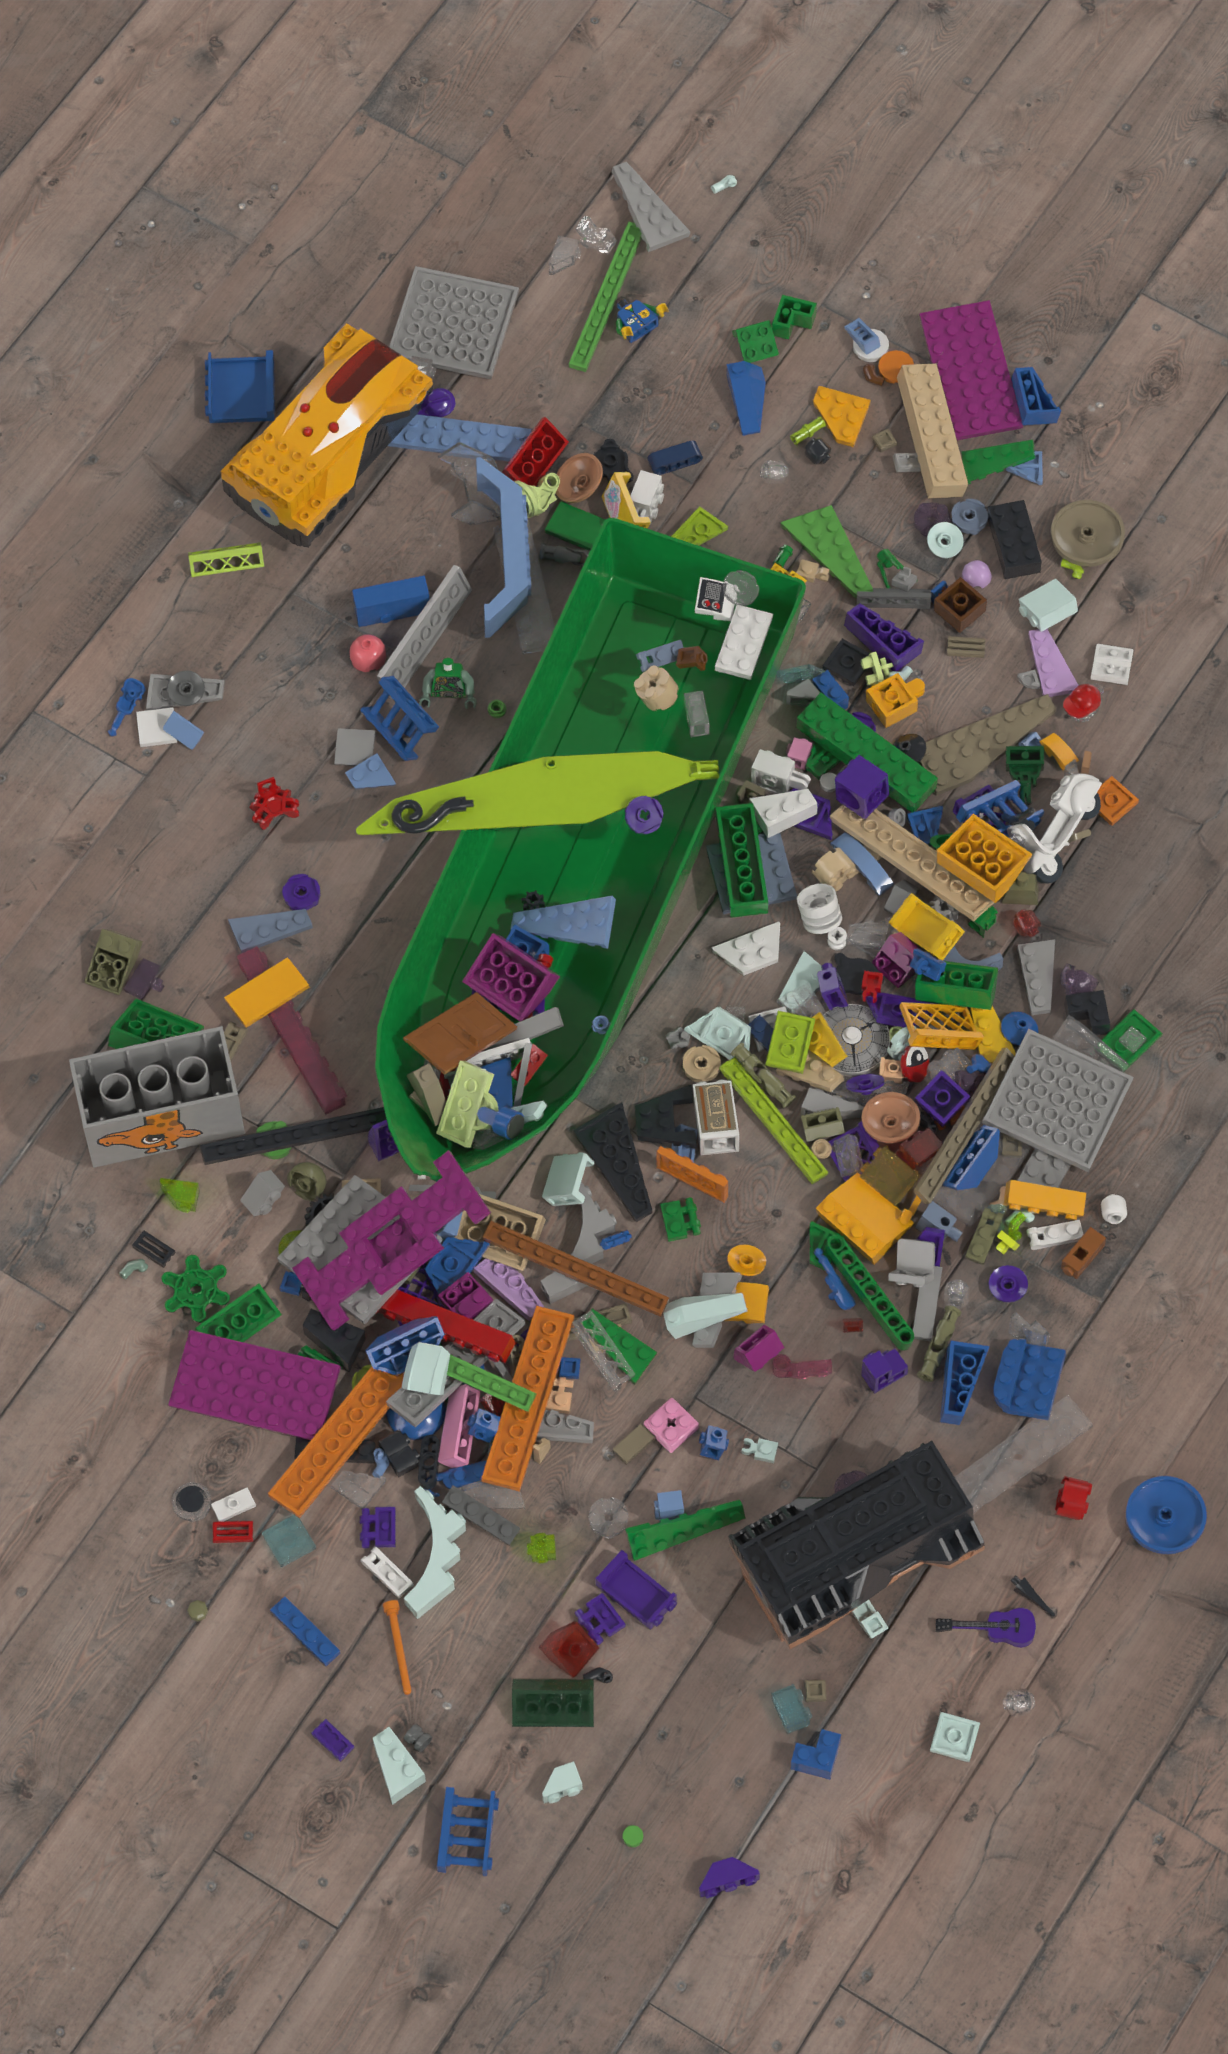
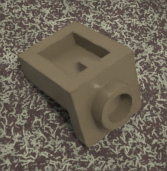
[736,780,766,804]

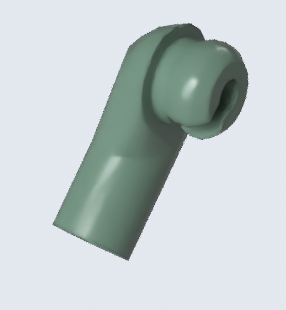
[119,1259,148,1280]

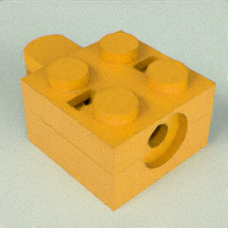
[866,673,925,728]

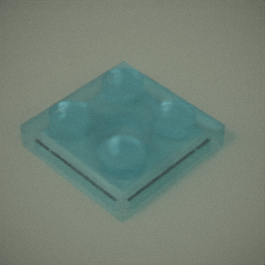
[262,1515,316,1568]

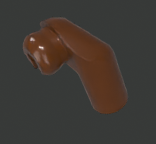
[863,363,885,386]

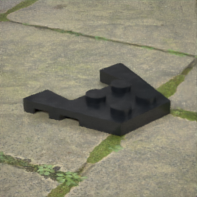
[635,1085,697,1149]

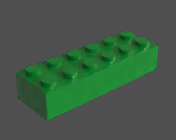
[716,803,768,918]

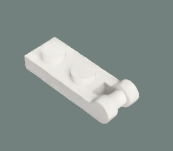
[1026,1220,1084,1250]
[360,1547,414,1599]

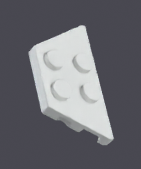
[712,922,780,976]

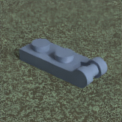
[636,640,684,672]

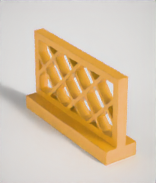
[899,1002,984,1050]

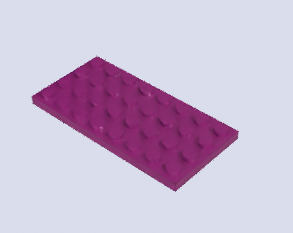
[919,300,1023,441]
[168,1330,341,1441]

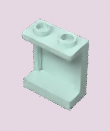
[542,1152,594,1206]

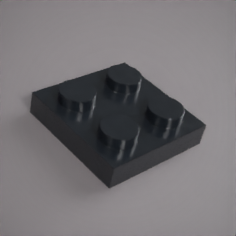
[822,638,870,686]

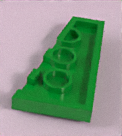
[961,439,1035,485]

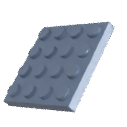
[706,833,797,914]

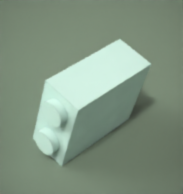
[1019,579,1078,632]

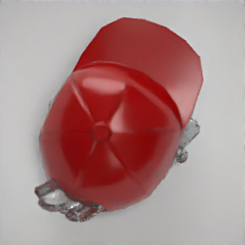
[1063,683,1104,722]

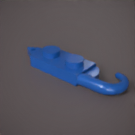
[424,1460,487,1497]

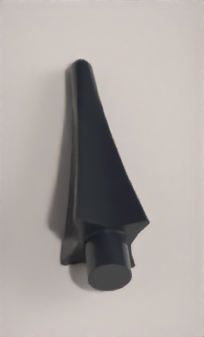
[1011,1575,1055,1617]

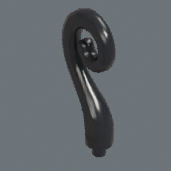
[391,796,474,834]

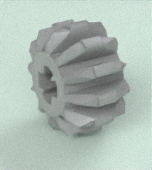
[929,896,959,921]

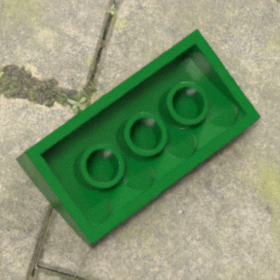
[194,1283,282,1342]

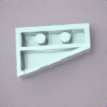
[373,1727,426,1805]

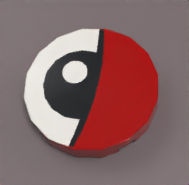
[901,1046,929,1082]

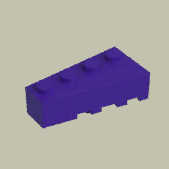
[844,603,924,672]

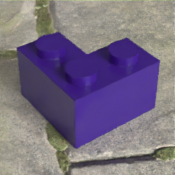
[861,1349,908,1394]

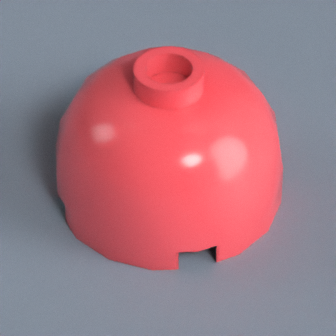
[350,634,387,672]

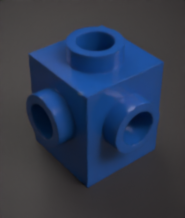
[467,1408,501,1443]
[699,1425,729,1460]

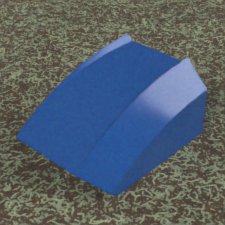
[506,924,549,960]

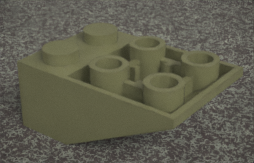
[84,929,143,995]

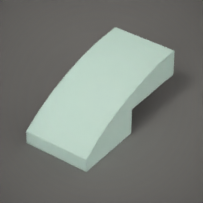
[852,1600,888,1639]

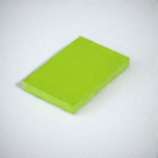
[765,1010,815,1074]

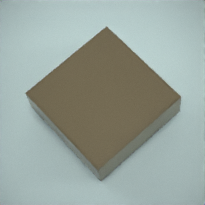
[872,429,897,452]
[805,1680,826,1702]

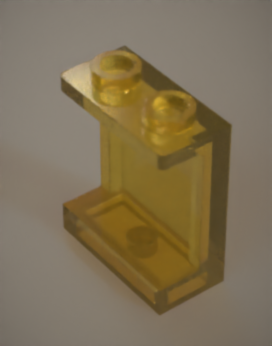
[859,1146,922,1207]

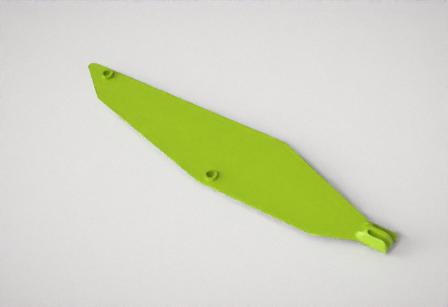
[356,751,720,835]

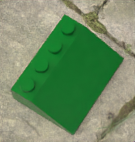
[108,998,204,1049]

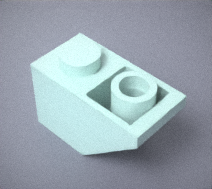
[542,1761,583,1803]

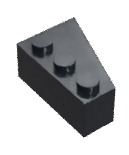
[303,1308,366,1372]

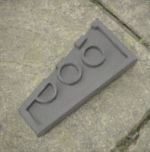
[146,674,225,710]
[1017,939,1055,1016]
[692,1272,742,1348]

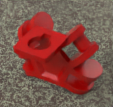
[249,777,299,830]

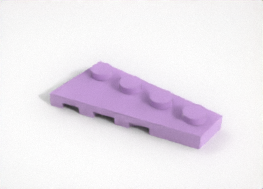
[1028,629,1079,697]
[473,1258,544,1322]

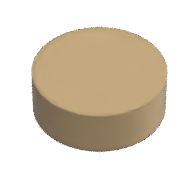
[811,1139,832,1159]

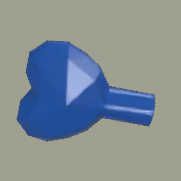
[966,1054,992,1074]

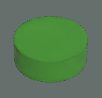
[623,1825,643,1847]

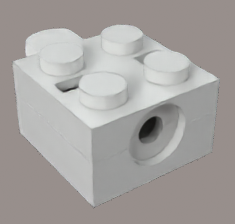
[631,470,664,524]
[751,749,811,794]

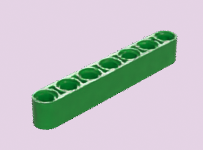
[825,1235,914,1351]

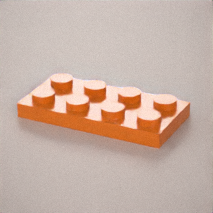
[656,1146,728,1203]

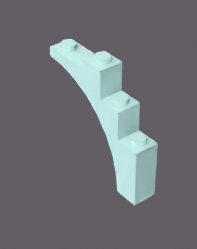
[404,1486,466,1619]

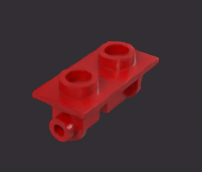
[510,1044,548,1086]

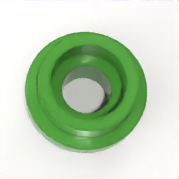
[488,700,506,718]

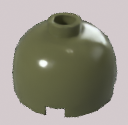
[287,1162,327,1201]

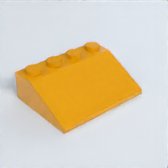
[937,814,1032,903]
[816,1172,914,1265]

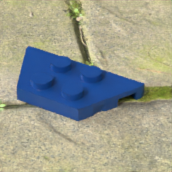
[425,1237,490,1294]

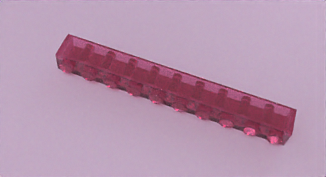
[237,946,347,1115]

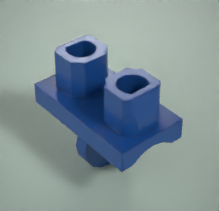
[910,948,946,981]

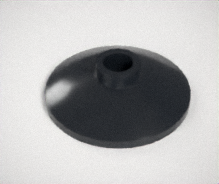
[893,734,927,763]

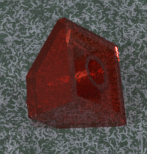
[539,1621,599,1678]

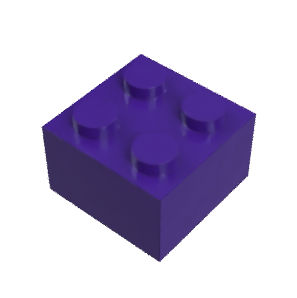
[914,1070,970,1128]

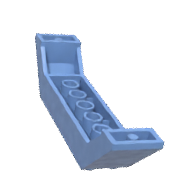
[476,457,531,638]

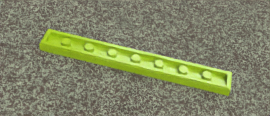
[719,1057,828,1185]

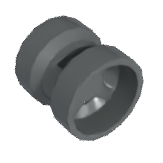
[404,1724,432,1752]

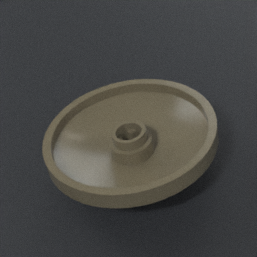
[1051,500,1125,567]

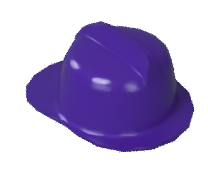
[417,388,456,417]

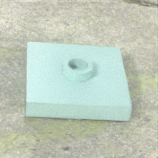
[930,1712,980,1762]

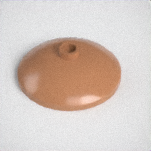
[556,453,603,503]
[862,1092,920,1143]

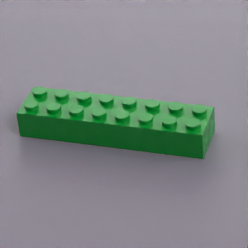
[796,692,938,813]

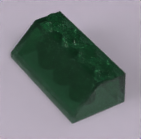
[512,1679,594,1727]

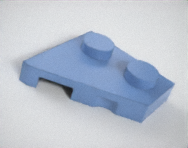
[1006,451,1043,485]

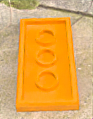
[224,957,310,1028]

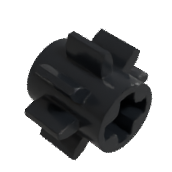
[522,890,545,911]

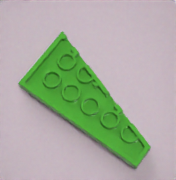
[781,505,873,599]

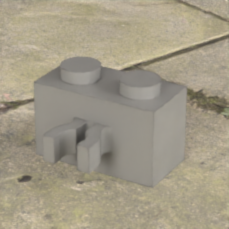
[240,1170,285,1217]

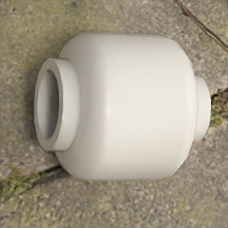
[1101,1194,1127,1224]

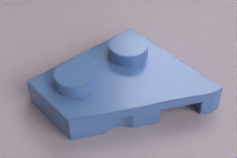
[345,753,396,789]

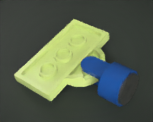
[436,1060,524,1147]

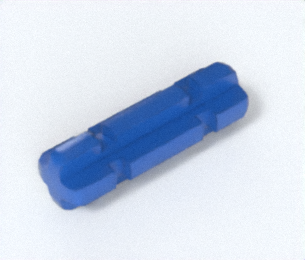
[600,1230,632,1250]

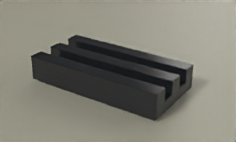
[132,1230,176,1268]

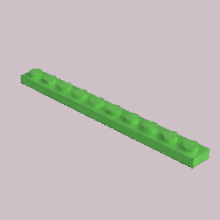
[569,221,642,372]

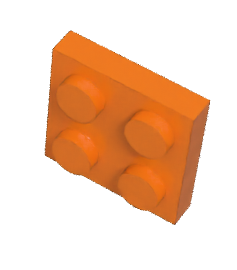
[1097,776,1139,826]

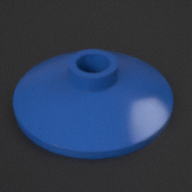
[1001,1012,1038,1046]

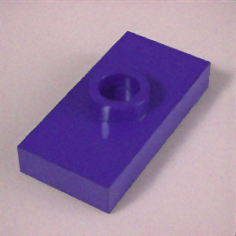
[311,1719,355,1762]

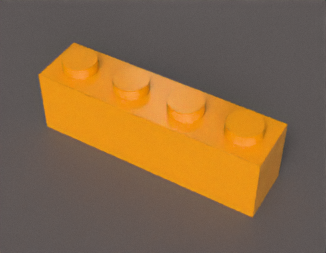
[1003,1180,1086,1220]

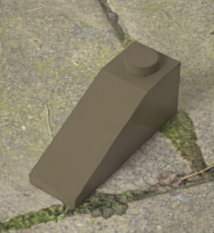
[406,1063,446,1127]

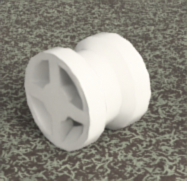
[828,927,847,950]

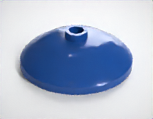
[386,1401,446,1440]

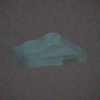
[776,664,824,683]

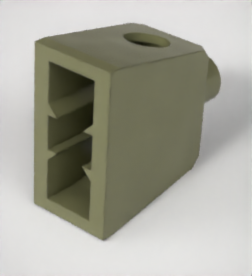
[1002,872,1039,905]

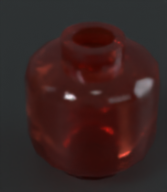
[1013,909,1041,938]

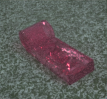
[773,1354,832,1379]

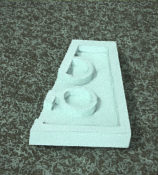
[778,951,821,1014]

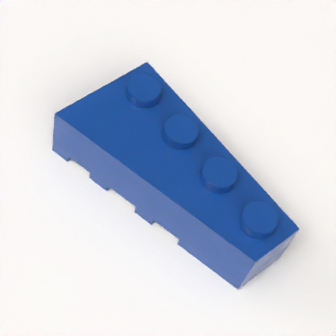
[940,1341,990,1425]

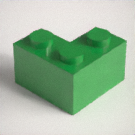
[772,295,817,340]

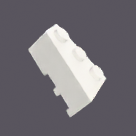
[749,789,817,838]

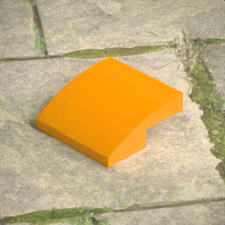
[724,1282,769,1324]

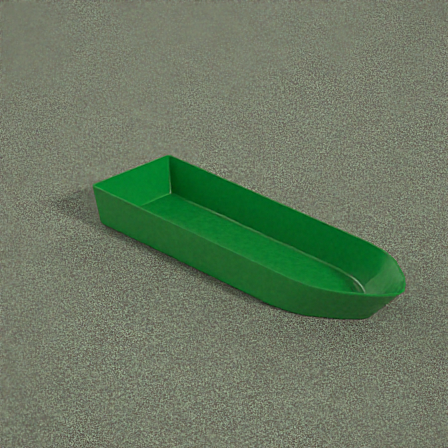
[375,518,806,1182]

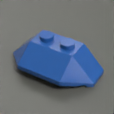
[942,1125,1000,1190]
[365,1316,445,1375]

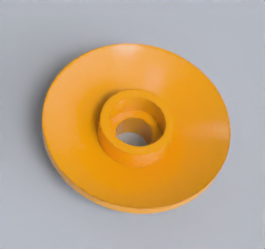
[727,1245,766,1276]

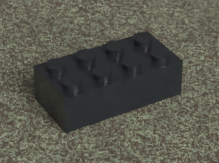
[988,500,1042,579]

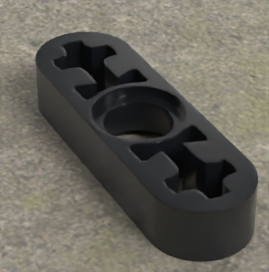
[418,1435,440,1490]

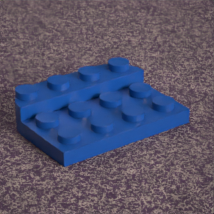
[993,1339,1066,1420]

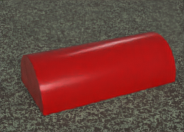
[501,417,569,487]

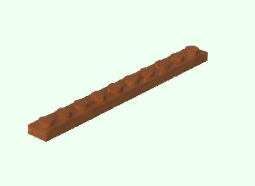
[482,1221,669,1317]

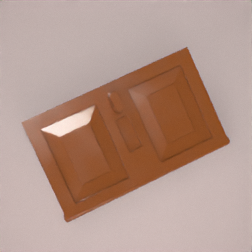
[403,992,517,1075]

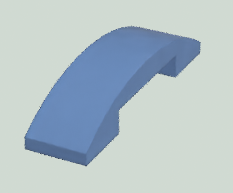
[830,832,894,896]

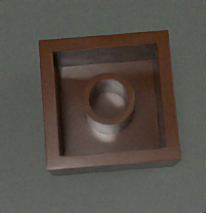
[934,577,987,633]

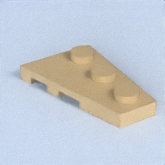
[776,1050,844,1092]

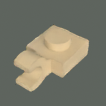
[796,559,830,583]

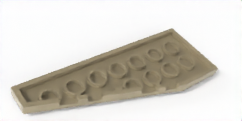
[919,694,1056,796]

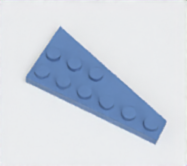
[511,896,616,949]

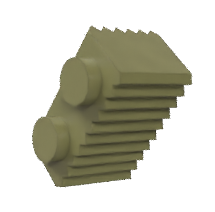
[801,1107,845,1142]

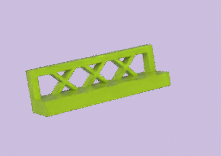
[188,542,264,577]

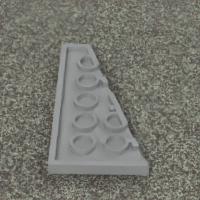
[611,162,690,252]

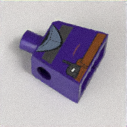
[817,963,849,1010]

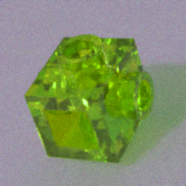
[527,1533,556,1564]

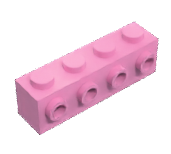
[438,1384,480,1469]

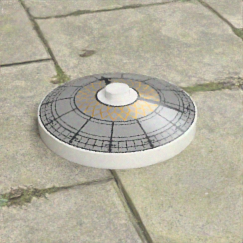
[823,1004,890,1077]

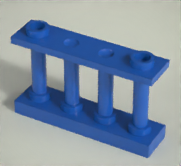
[360,676,439,761]
[956,780,1045,838]
[437,1787,499,1876]

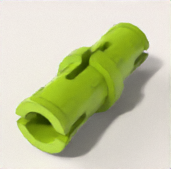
[790,416,826,445]

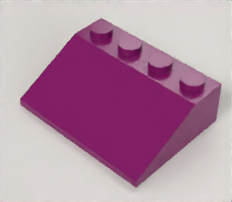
[462,933,560,1022]

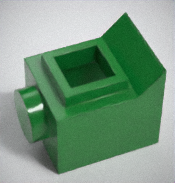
[968,905,998,938]

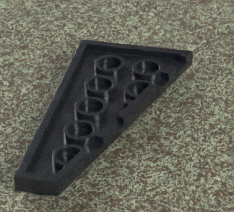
[573,1102,653,1222]

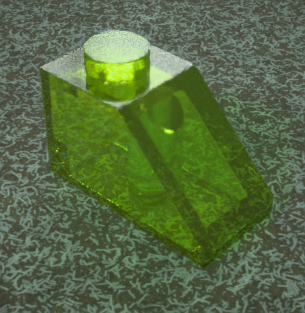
[159,1178,200,1213]

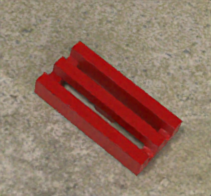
[213,1521,253,1543]

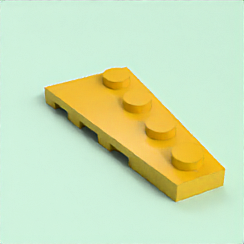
[970,1006,1016,1064]

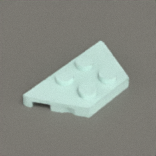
[684,1007,751,1065]

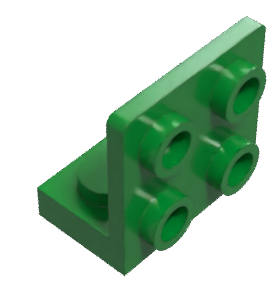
[732,320,779,363]

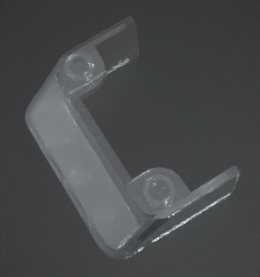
[438,442,501,525]

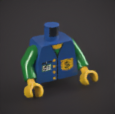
[616,300,669,343]

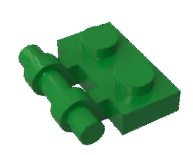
[660,1197,701,1242]

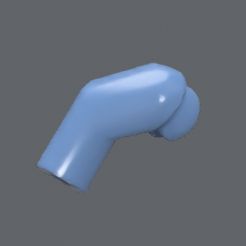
[372,1448,389,1479]

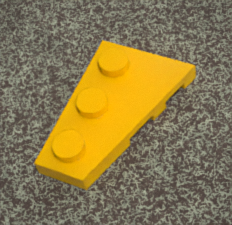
[809,1012,848,1067]

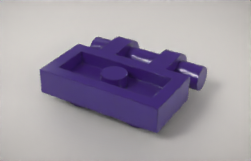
[360,1507,396,1549]
[575,1593,626,1645]

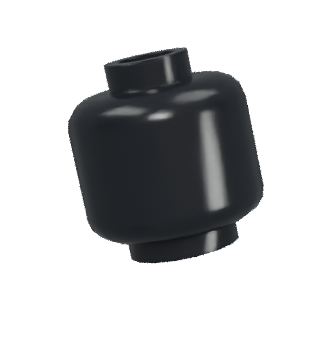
[804,438,831,465]

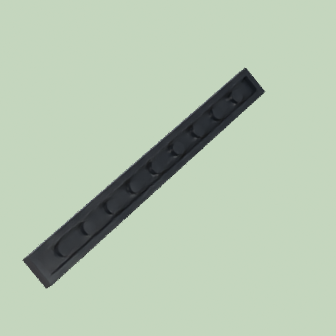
[200,1107,387,1165]

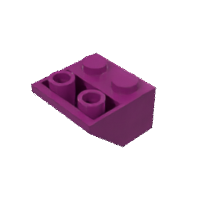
[872,932,922,988]
[438,1272,493,1320]
[733,1324,785,1372]

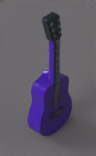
[936,1608,1036,1648]

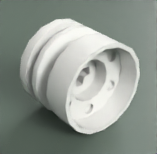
[797,884,842,934]

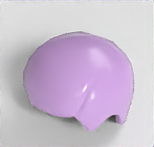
[962,560,992,588]

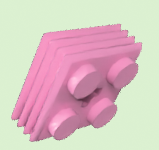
[644,1398,699,1453]

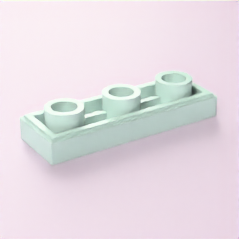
[511,1101,547,1124]

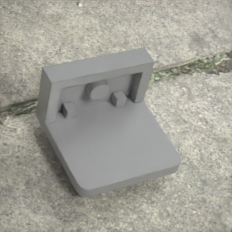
[888,1238,935,1287]

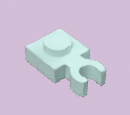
[742,1438,778,1464]

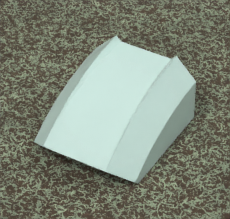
[402,1342,450,1395]

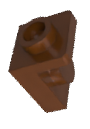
[676,646,707,671]

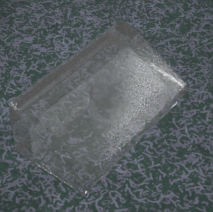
[833,1134,864,1177]

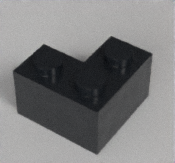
[1064,990,1110,1037]

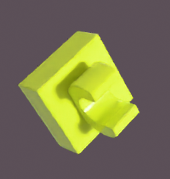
[996,1230,1020,1254]

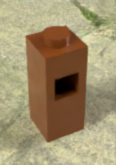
[1061,1227,1106,1279]

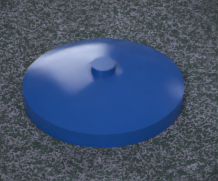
[1126,1476,1207,1554]

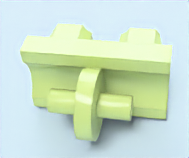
[860,652,893,686]

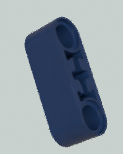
[647,440,703,475]

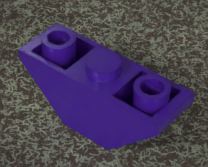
[699,1857,760,1898]

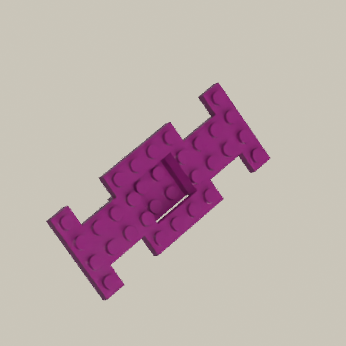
[292,1150,491,1331]

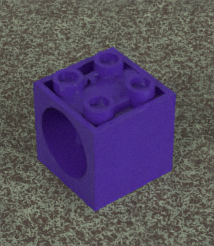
[835,755,889,819]

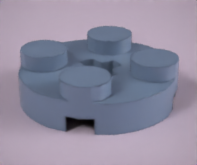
[951,499,988,535]

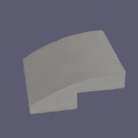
[334,728,375,766]

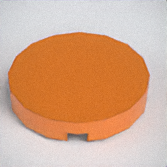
[878,350,914,384]

